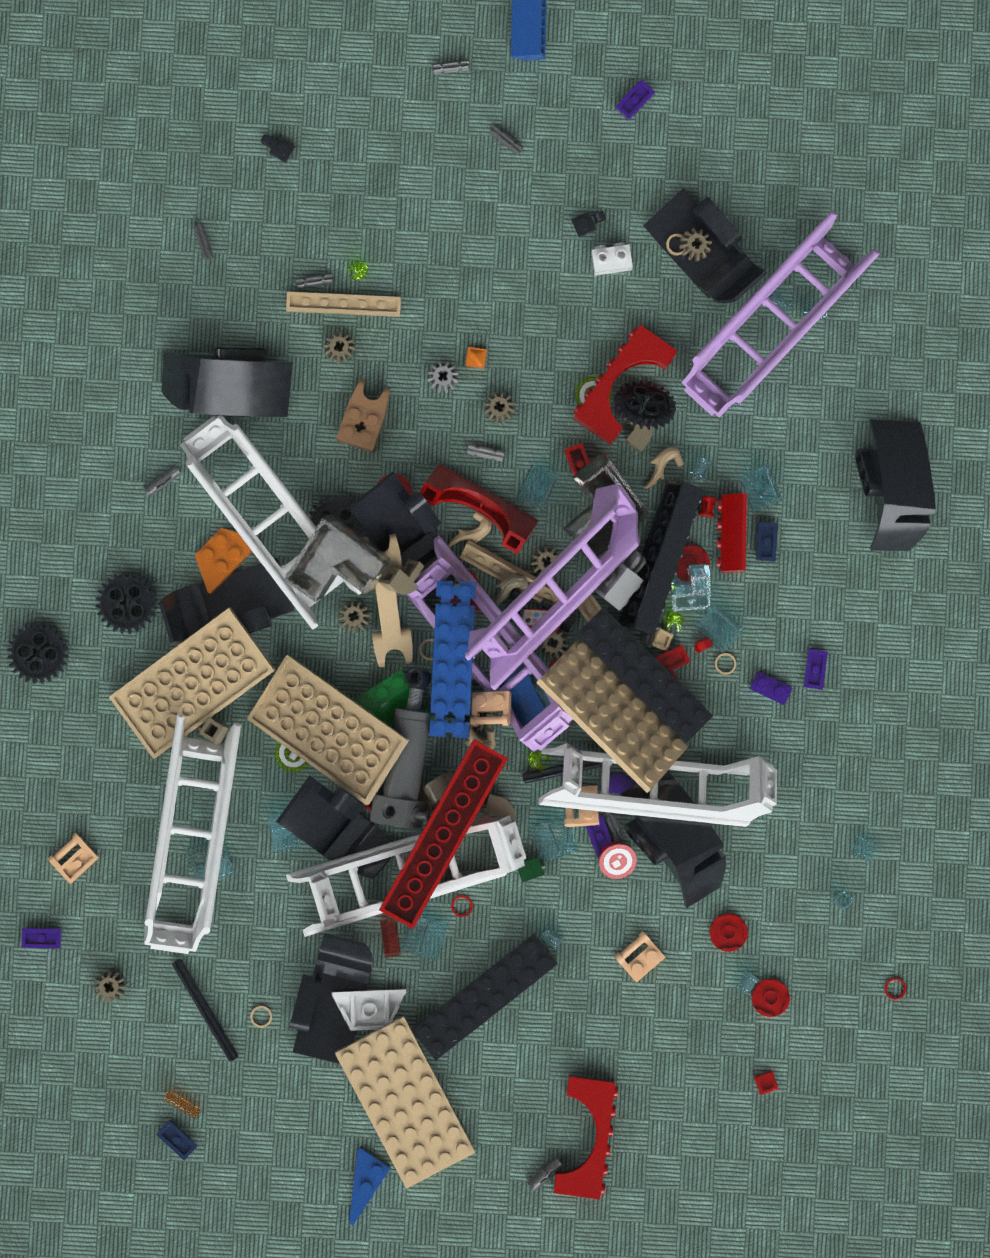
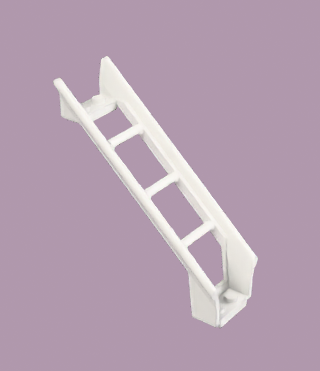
[180,415,365,630]
[144,713,241,954]
[538,743,777,827]
[286,814,526,937]

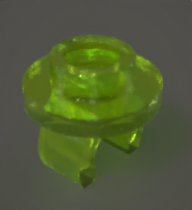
[347,260,368,280]
[665,612,684,632]
[527,750,549,770]

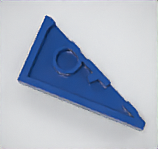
[349,1147,391,1225]

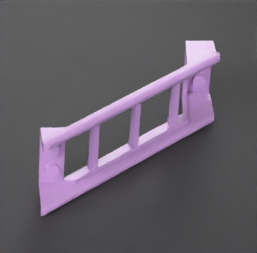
[682,210,880,418]
[465,484,640,690]
[406,535,573,751]

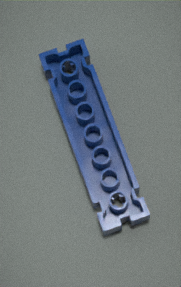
[430,581,477,738]

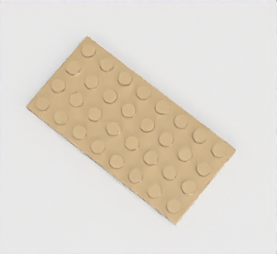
[109,607,276,759]
[536,639,688,793]
[247,655,409,805]
[335,1016,475,1189]

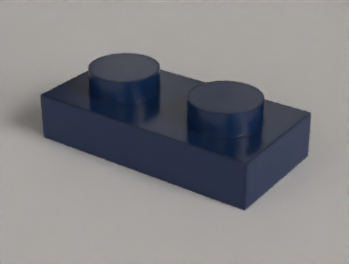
[756,522,778,562]
[156,1120,198,1161]

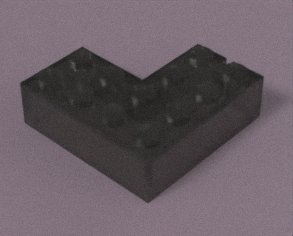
[563,453,650,562]
[284,514,392,602]

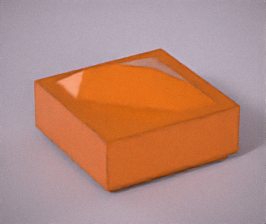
[465,347,487,369]

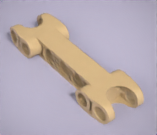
[362,534,413,667]

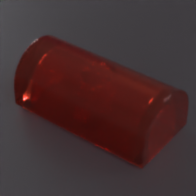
[380,918,401,958]

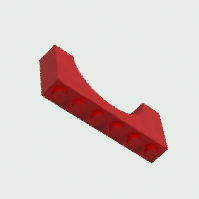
[573,325,678,446]
[420,464,539,554]
[553,1075,619,1200]

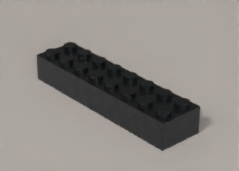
[619,480,704,635]
[575,607,713,744]
[412,933,558,1061]

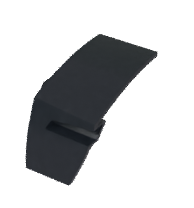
[643,188,767,304]
[161,347,293,417]
[855,419,936,551]
[349,472,456,598]
[159,558,295,643]
[620,771,726,908]
[276,775,394,879]
[289,933,373,1065]

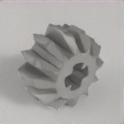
[427,361,459,393]

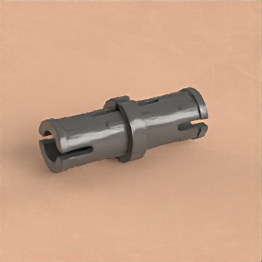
[144,464,182,497]
[527,1156,564,1191]

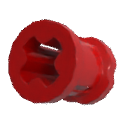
[697,496,717,518]

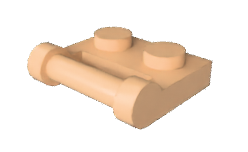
[470,691,511,727]
[564,786,599,827]
[48,833,99,884]
[614,931,665,983]

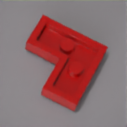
[654,645,690,681]

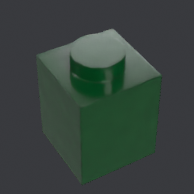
[518,856,546,883]

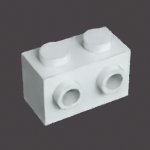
[591,242,633,276]

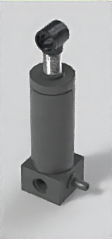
[370,667,431,828]

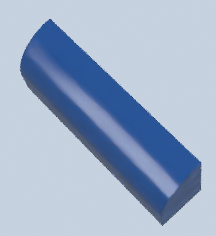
[511,0,547,60]
[499,663,544,727]

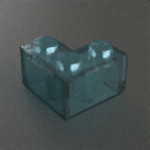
[671,564,711,611]

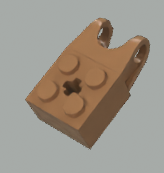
[336,379,390,454]

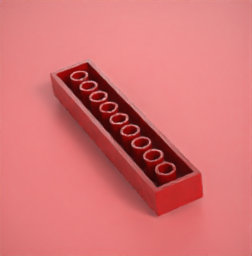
[379,739,508,929]

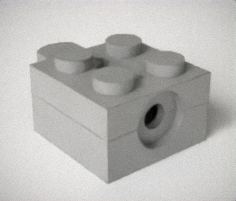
[594,551,646,611]

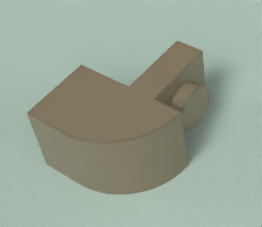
[622,418,653,454]
[378,559,424,595]
[196,717,230,745]
[418,770,454,811]
[484,794,515,821]

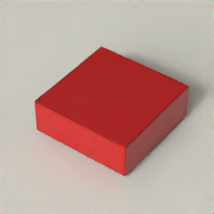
[754,1070,779,1096]

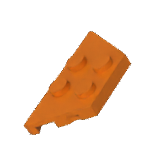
[195,528,261,595]

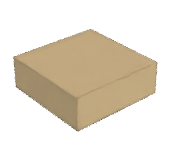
[649,628,674,652]

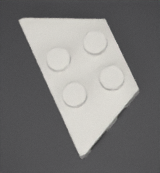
[331,989,406,1031]

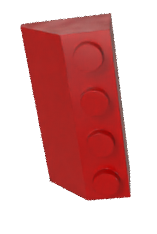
[716,493,747,573]

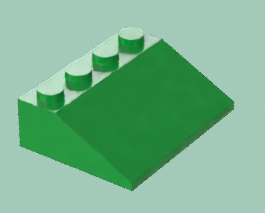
[354,669,433,727]

